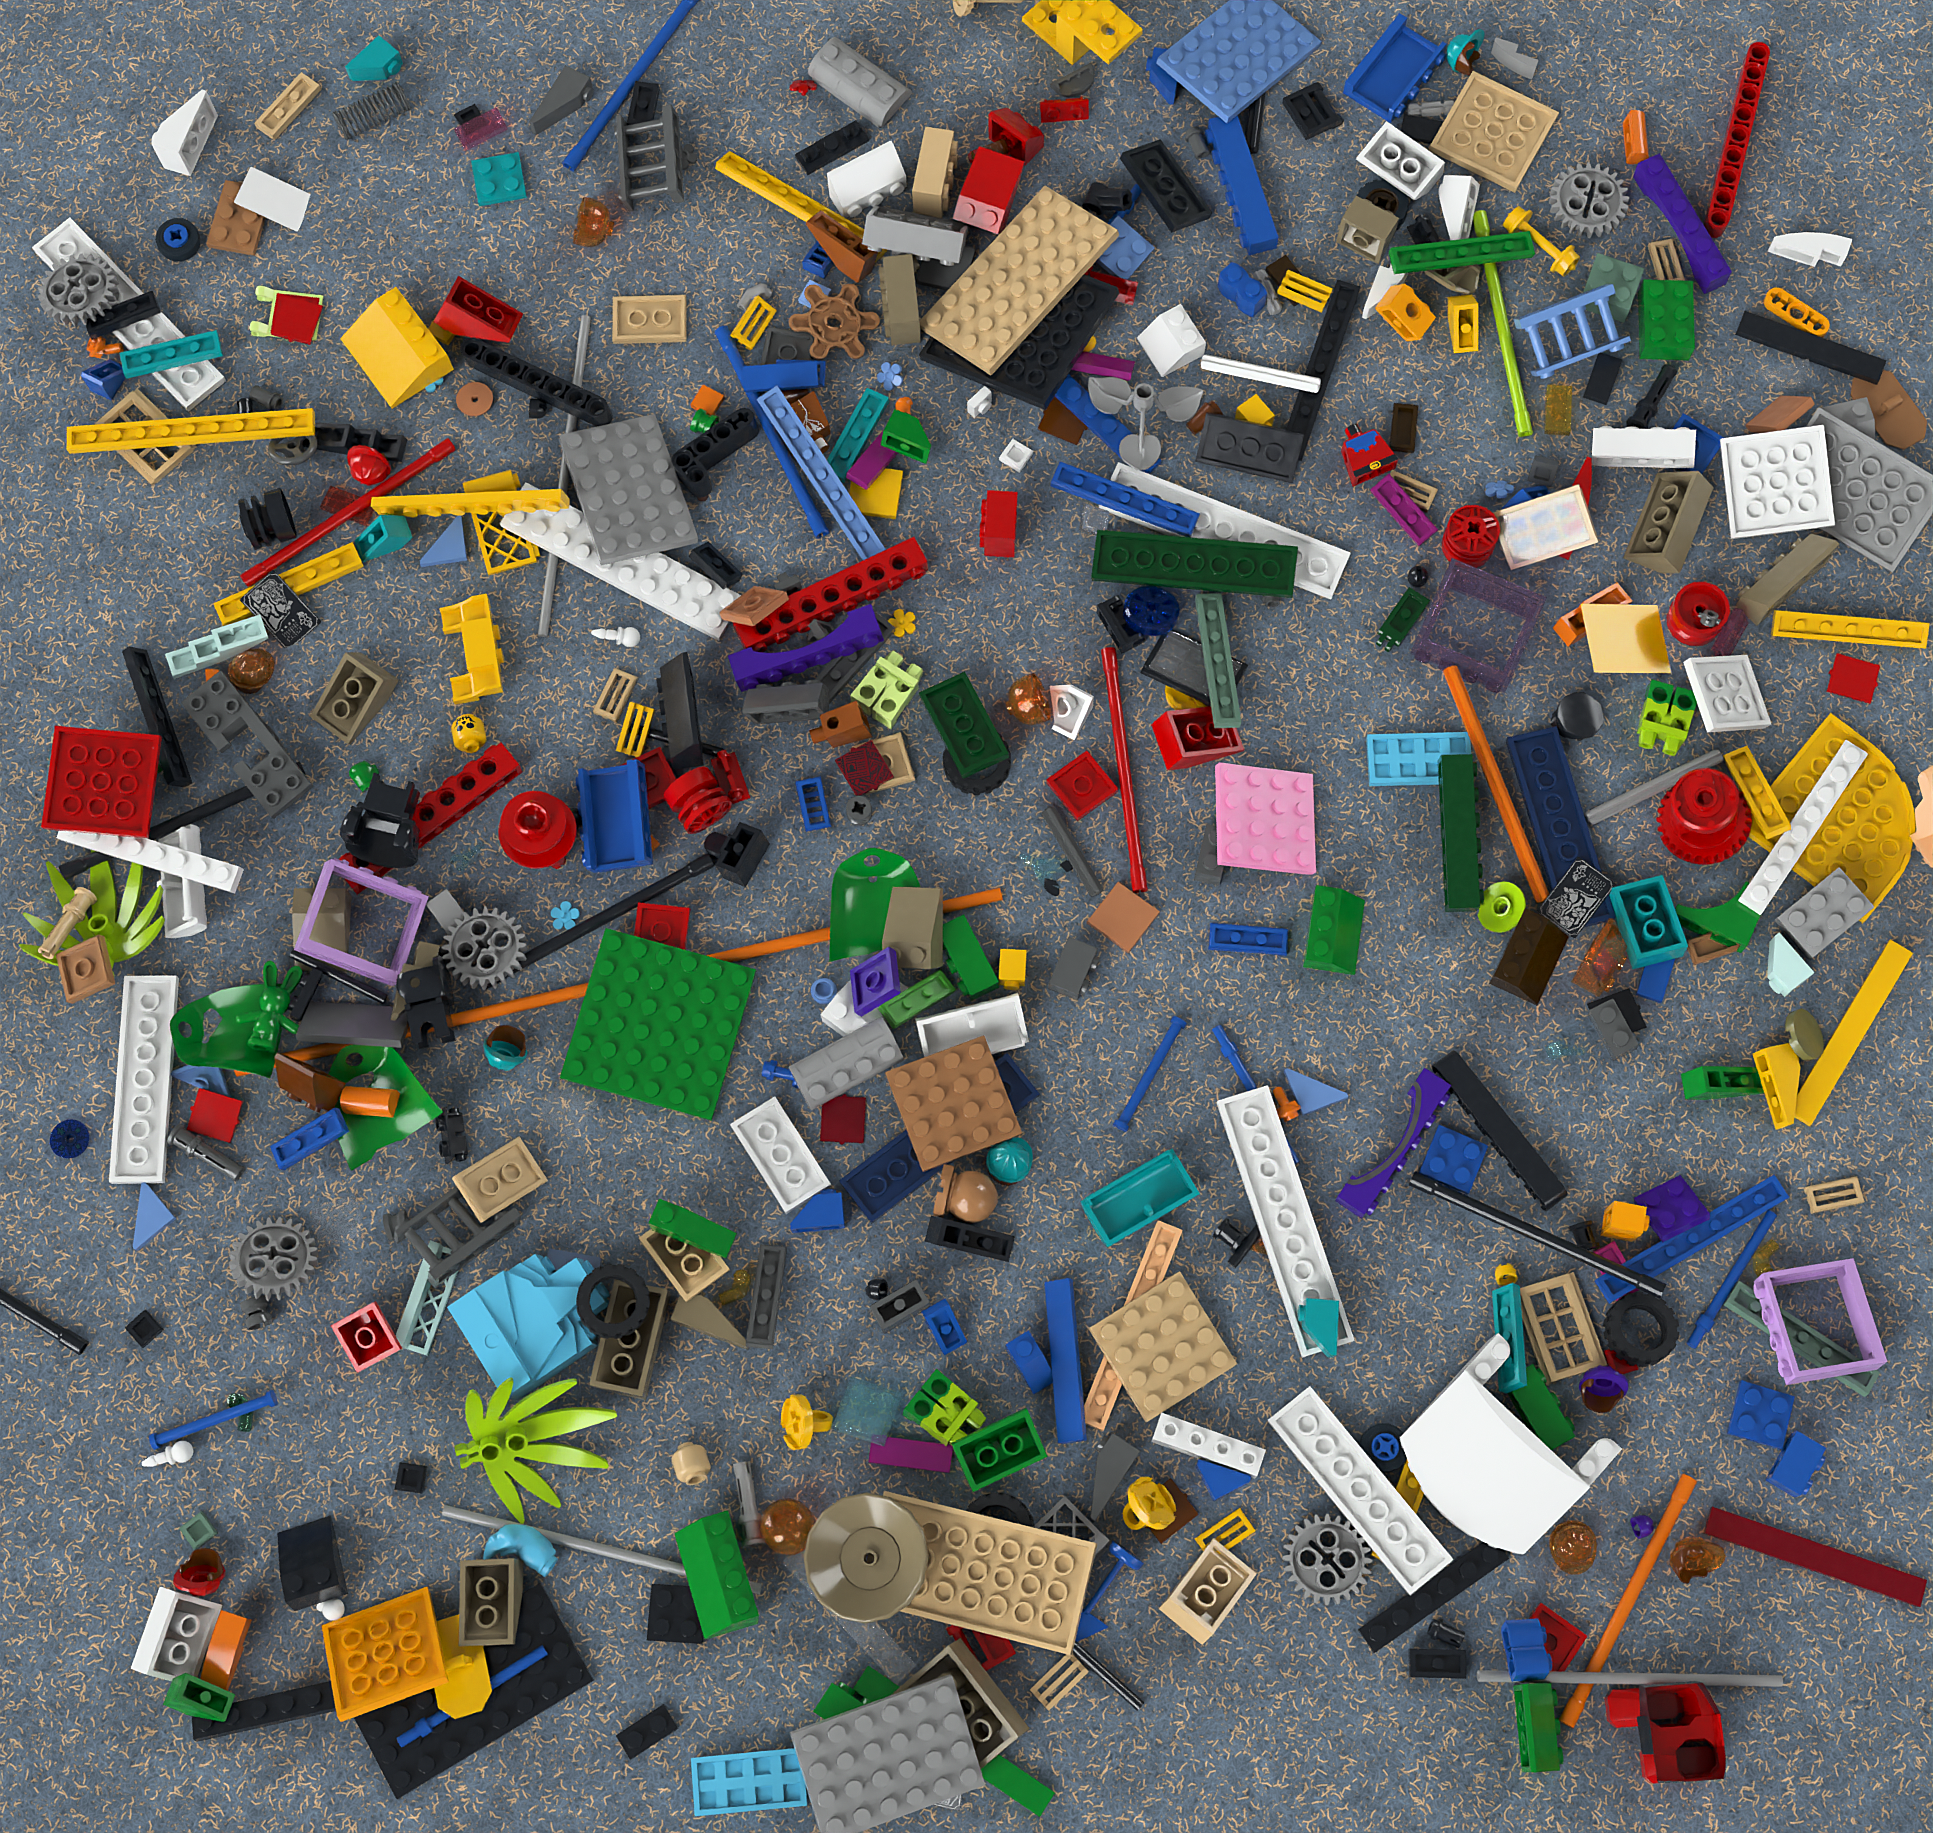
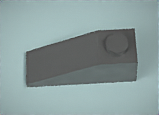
[529,65,594,135]
[1090,1433,1140,1523]

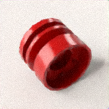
[1441,505,1500,569]
[663,766,732,834]

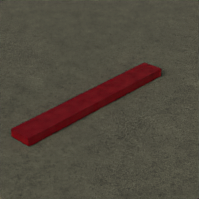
[1703,1507,1927,1607]

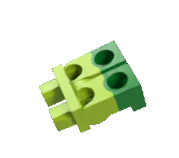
[1637,679,1697,756]
[903,1369,987,1447]

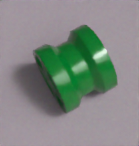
[690,408,720,434]

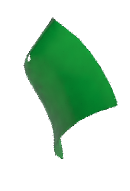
[829,848,920,962]
[170,984,282,1079]
[329,1045,443,1171]

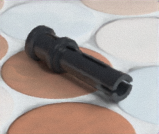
[1626,364,1677,429]

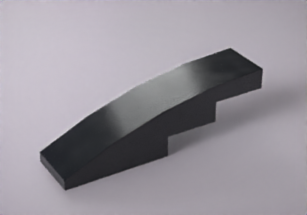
[303,423,407,462]

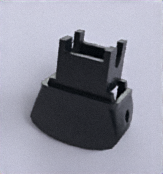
[339,773,420,868]
[396,955,456,1049]

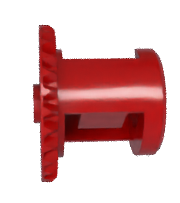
[1656,768,1752,865]

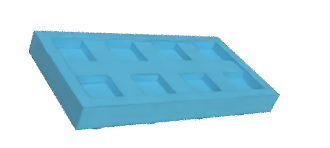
[1366,732,1471,786]
[691,1748,808,1816]

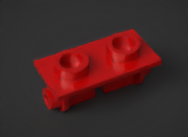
[1039,96,1089,123]
[1090,271,1138,305]
[711,750,750,804]

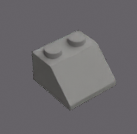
[1821,397,1875,440]

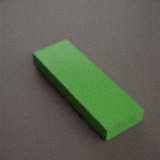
[878,969,956,1029]

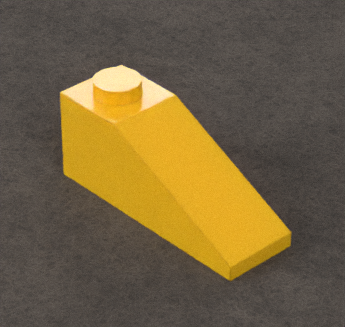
[1753,1043,1801,1130]

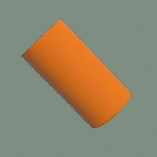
[1623,110,1649,164]
[340,1086,400,1118]

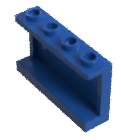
[1343,13,1447,123]
[576,759,653,873]

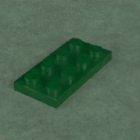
[919,671,1009,779]

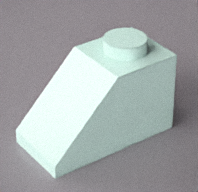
[1767,932,1814,997]

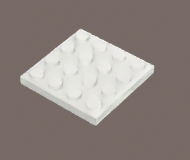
[1720,425,1835,539]

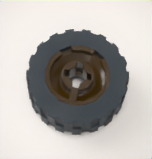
[1356,179,1409,230]

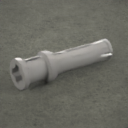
[733,1461,766,1548]

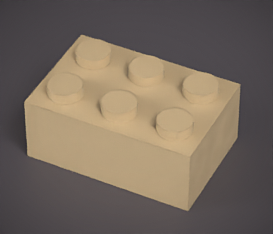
[912,127,958,218]

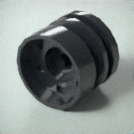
[238,488,297,550]

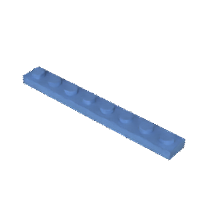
[756,386,886,560]

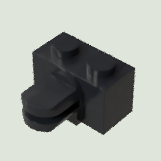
[704,822,770,887]

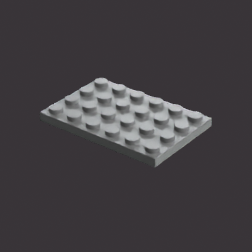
[1806,407,1933,573]
[559,414,698,565]
[790,1674,985,1833]

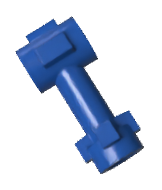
[762,1060,799,1089]

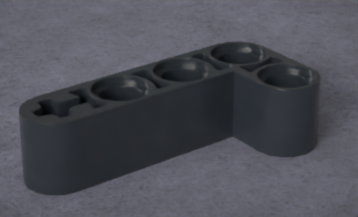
[672,408,759,498]

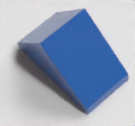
[81,359,126,401]
[1195,1459,1251,1501]

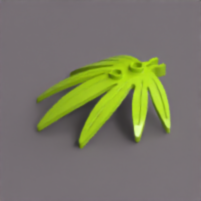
[19,850,165,975]
[454,1377,617,1524]

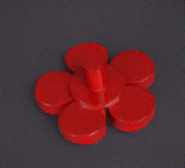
[789,80,817,96]

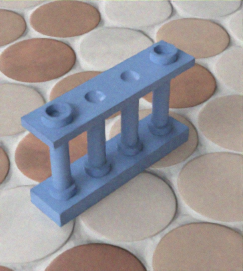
[1513,284,1631,379]

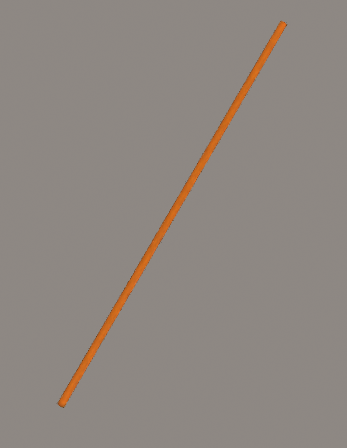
[234,888,1003,1077]

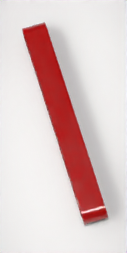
[1703,42,1770,238]

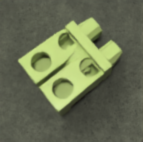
[850,651,923,729]

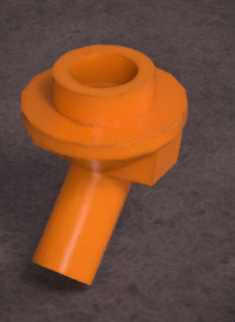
[86,336,124,359]
[1273,1087,1301,1122]

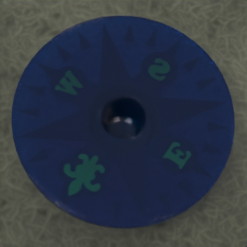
[50,1119,90,1159]

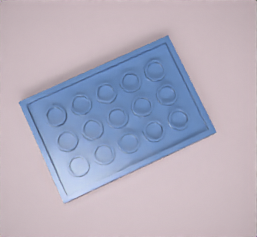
[1156,0,1322,123]

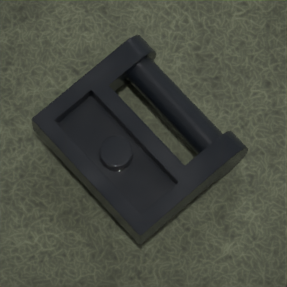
[1282,82,1344,140]

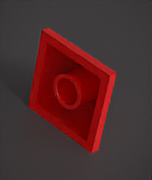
[331,1301,402,1373]

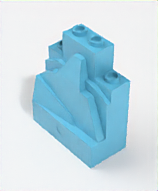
[447,1254,610,1400]

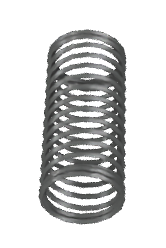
[332,81,411,141]

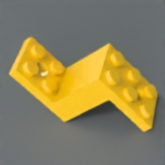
[1022,0,1143,65]

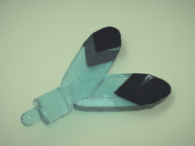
[1019,854,1074,896]

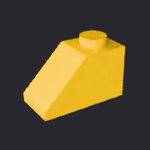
[1448,294,1478,353]

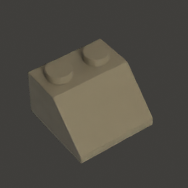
[1336,196,1399,264]

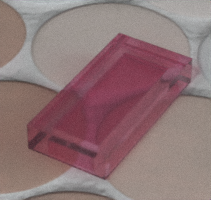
[453,107,508,151]
[1712,608,1748,656]

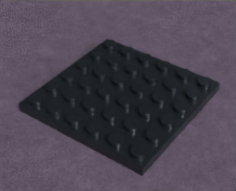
[919,240,1119,410]

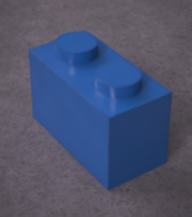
[1766,1431,1826,1498]

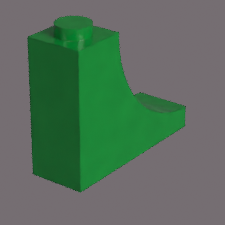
[1675,881,1760,953]

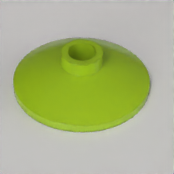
[1477,881,1526,933]

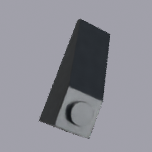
[925,1215,1015,1262]

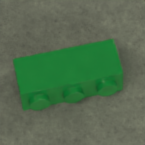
[943,914,999,1001]
[1507,1364,1576,1450]

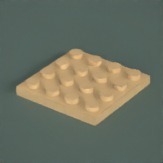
[1429,71,1559,193]
[1088,1271,1237,1422]

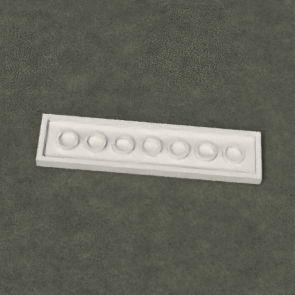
[109,976,179,1184]
[1268,1386,1453,1596]

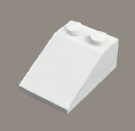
[152,90,218,176]
[821,980,908,1037]

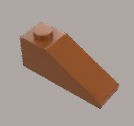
[806,210,878,283]

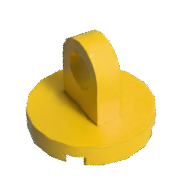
[781,1394,833,1450]
[1123,1477,1176,1530]

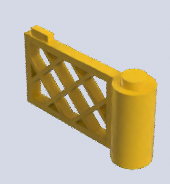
[463,469,541,575]

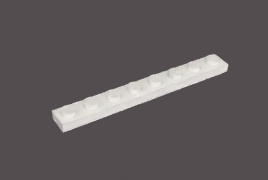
[1738,740,1868,915]
[56,831,244,894]

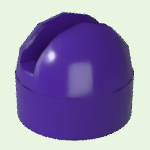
[1630,1515,1654,1539]

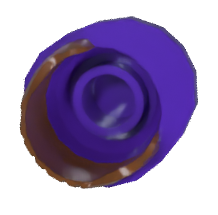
[1579,1365,1629,1413]

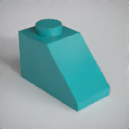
[345,35,403,81]
[354,515,413,562]
[1298,1298,1339,1358]

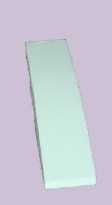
[165,615,269,679]

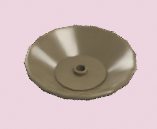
[803,1492,929,1623]

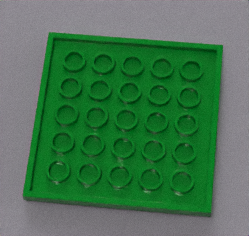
[560,928,757,1121]

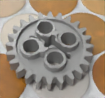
[1548,162,1630,238]
[37,254,119,327]
[442,906,528,990]
[229,1217,318,1301]
[1281,1514,1372,1606]

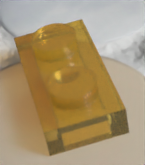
[1544,384,1572,436]

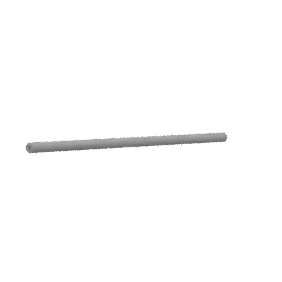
[1477,1670,1783,1687]

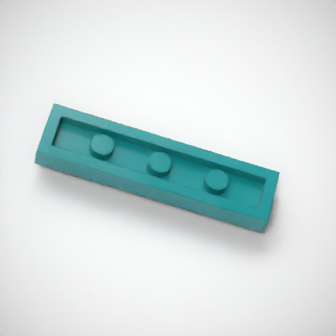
[120,330,223,379]
[827,388,889,483]
[1492,1283,1527,1393]

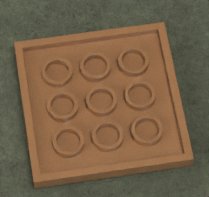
[885,1035,1022,1172]

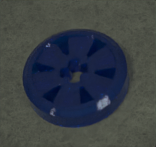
[1123,586,1180,636]

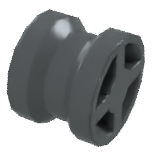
[846,796,872,826]
[383,1210,408,1241]

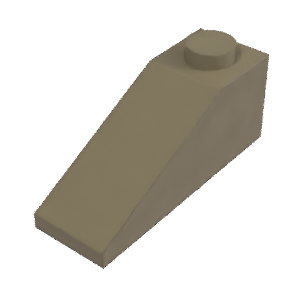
[671,1291,749,1350]

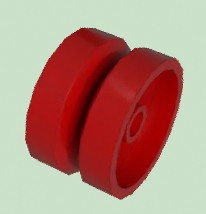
[1666,582,1730,646]

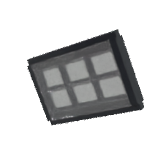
[1140,626,1248,706]

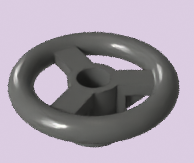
[268,435,317,465]

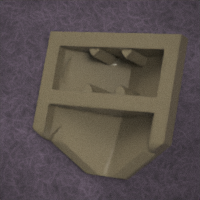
[1424,265,1481,295]

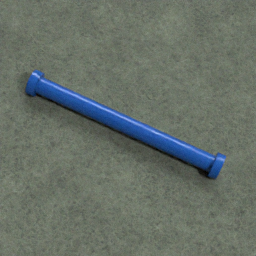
[1113,1016,1187,1132]
[149,1390,278,1450]

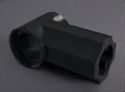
[1082,182,1132,215]

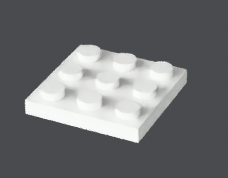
[1683,655,1771,733]

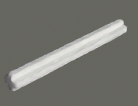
[1201,354,1321,393]

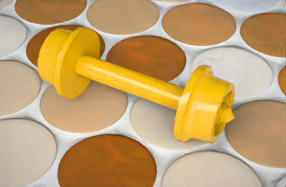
[1503,206,1580,277]

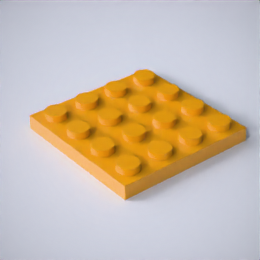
[321,1587,449,1722]

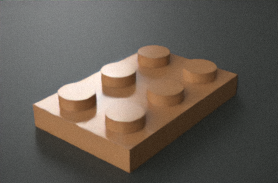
[206,180,266,256]

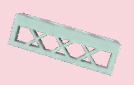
[396,1240,459,1356]

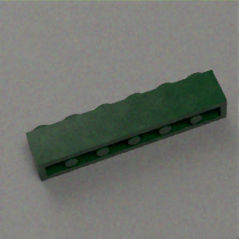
[1437,754,1484,912]

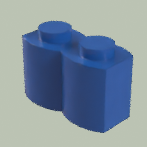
[1218,262,1267,317]
[1501,1618,1552,1682]

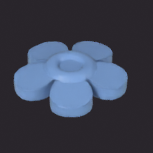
[877,362,903,391]
[1485,481,1514,499]

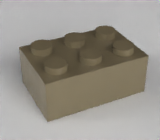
[879,254,921,345]

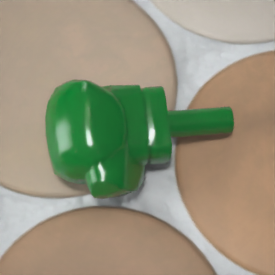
[349,761,379,793]

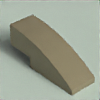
[390,941,440,1021]

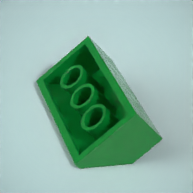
[674,1510,759,1640]

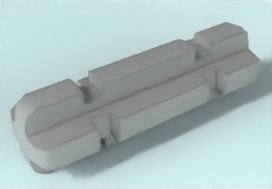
[1407,100,1454,117]
[1253,269,1282,315]

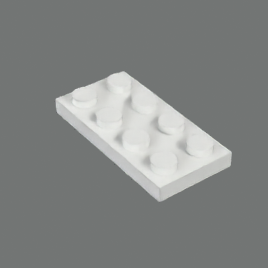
[730,1097,831,1214]

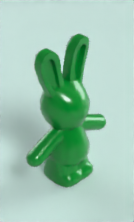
[235,961,303,1053]

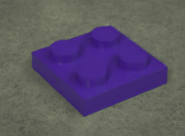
[850,947,901,1017]
[1634,1175,1710,1242]

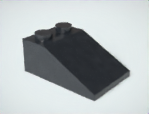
[277,1516,348,1611]

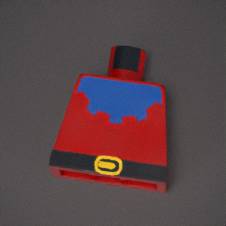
[1341,424,1398,487]

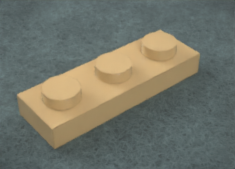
[255,72,321,141]

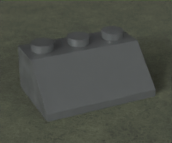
[742,680,829,724]

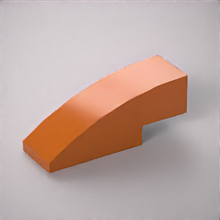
[1553,582,1633,647]
[200,1610,252,1691]

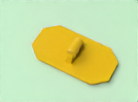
[434,1614,492,1719]

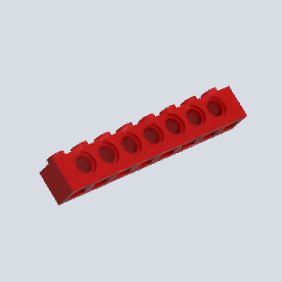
[733,537,928,652]
[339,742,523,895]

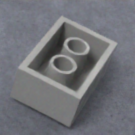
[1775,867,1874,960]

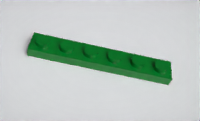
[1389,231,1535,274]

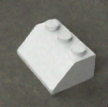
[1356,121,1445,200]
[827,141,907,218]
[131,1587,222,1681]

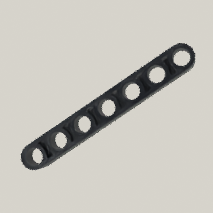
[460,338,613,427]
[1432,1050,1568,1211]

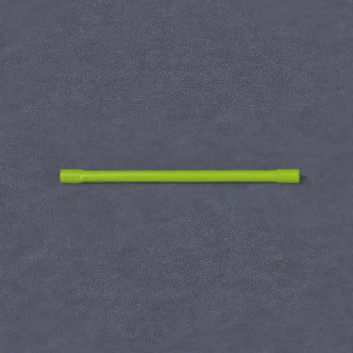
[1473,210,1533,437]

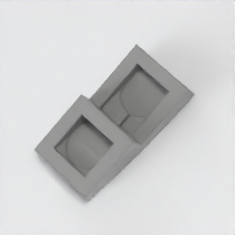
[1491,37,1539,79]
[426,889,479,936]

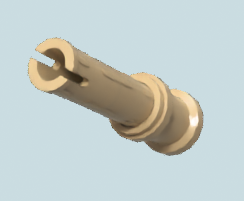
[38,887,97,959]

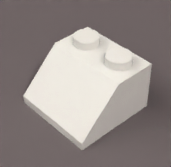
[1137,304,1206,377]

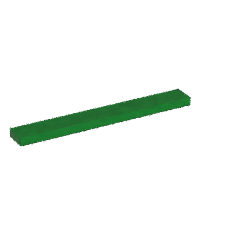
[853,1665,1055,1817]

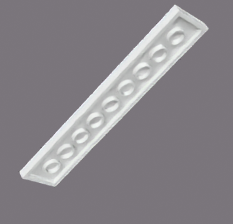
[32,217,226,412]
[1099,462,1350,599]
[500,482,741,641]
[1216,1085,1355,1358]

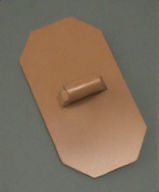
[1850,370,1927,450]

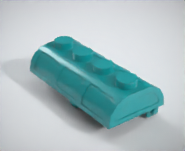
[1080,1148,1200,1248]

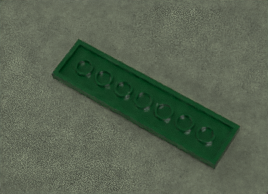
[1091,530,1298,598]

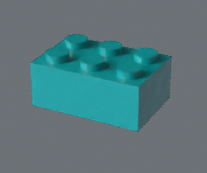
[1609,875,1688,969]

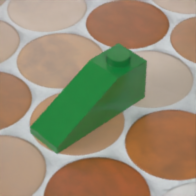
[1681,1066,1765,1100]
[648,1199,737,1259]

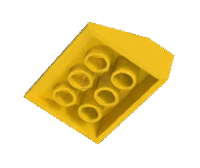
[340,287,454,409]

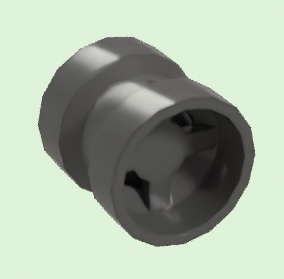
[240,1295,273,1330]

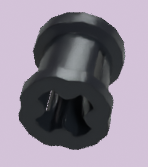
[1212,1218,1248,1253]
[1568,1220,1600,1250]

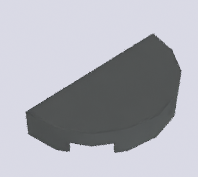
[1050,63,1094,97]

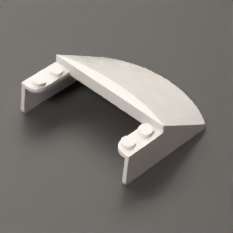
[1400,1333,1622,1555]

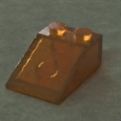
[1571,918,1627,997]

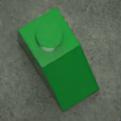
[881,409,931,464]
[163,1673,236,1722]

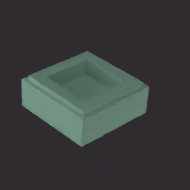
[179,1511,218,1550]

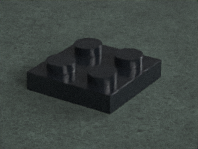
[647,1584,703,1644]

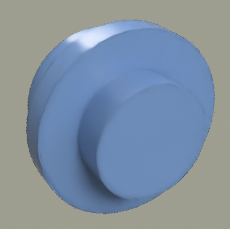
[811,978,837,1004]

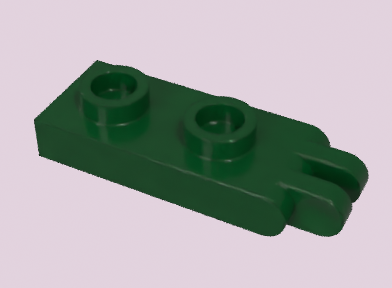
[1376,587,1430,652]

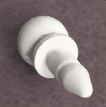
[591,627,640,647]
[142,1441,193,1466]
[316,1598,345,1621]

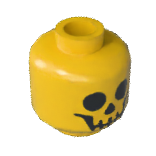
[451,714,487,753]

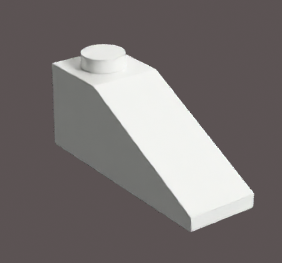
[1439,175,1480,240]

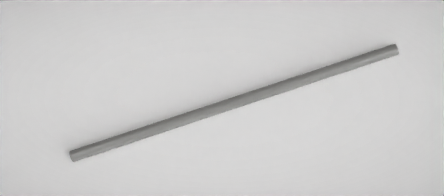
[442,1505,763,1595]

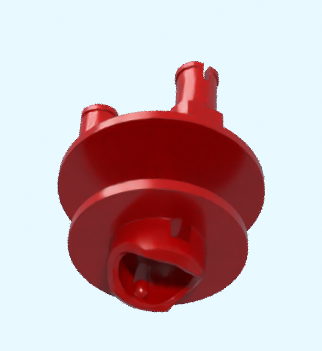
[498,791,577,869]

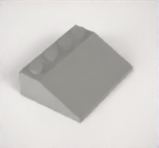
[862,205,970,266]

